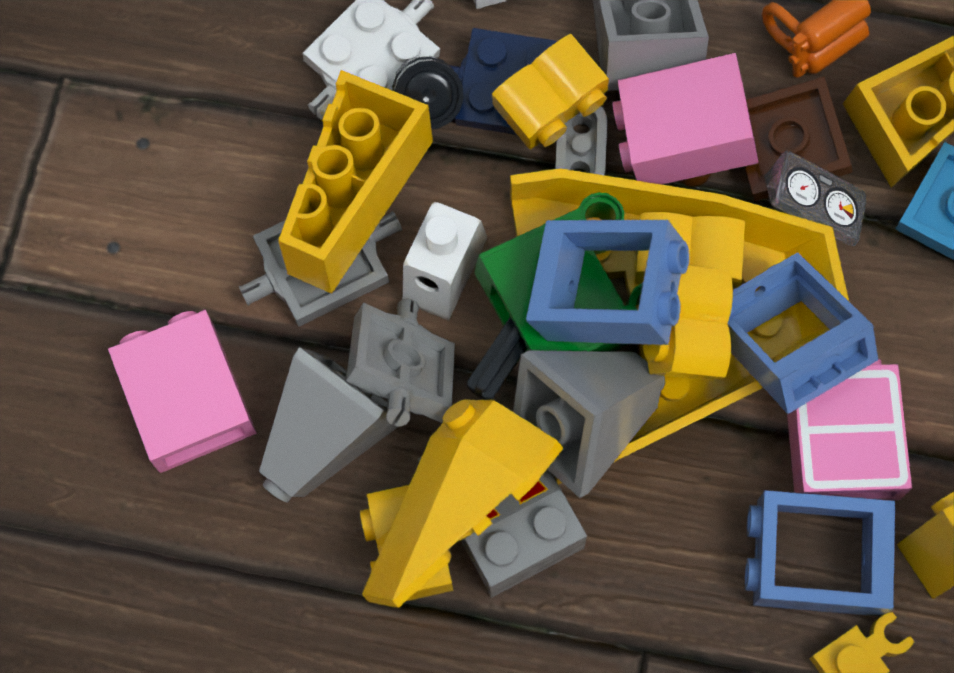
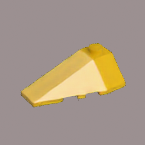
[362,400,564,608]

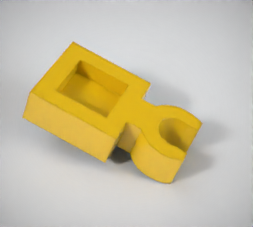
[809,612,914,673]

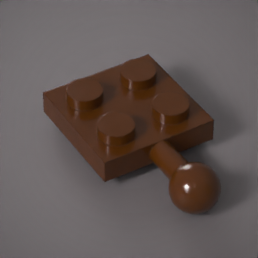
[679,76,853,201]

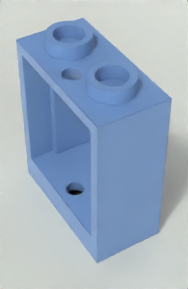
[526,220,689,345]
[727,252,878,414]
[745,490,895,617]

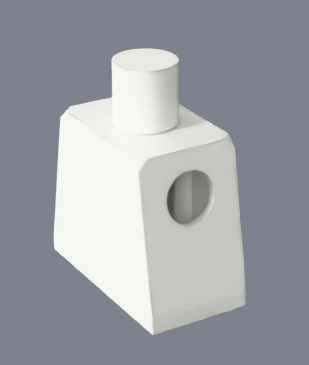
[402,202,487,321]

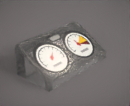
[764,151,866,246]

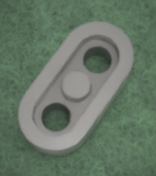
[555,106,607,175]

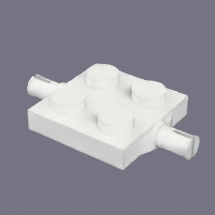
[303,0,440,120]

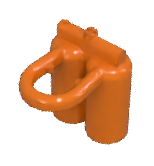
[762,0,871,78]

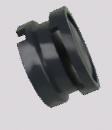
[391,55,464,129]

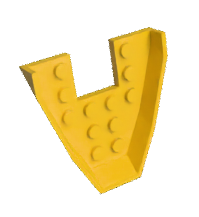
[510,168,849,485]

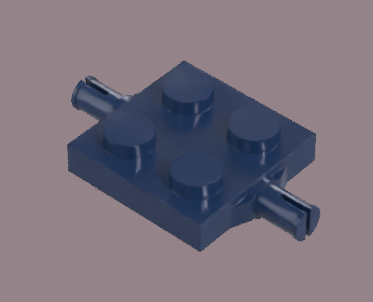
[450,28,557,135]

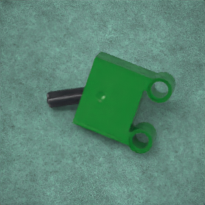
[467,192,643,400]

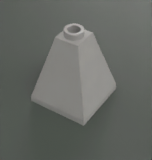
[259,347,399,503]
[513,350,665,498]

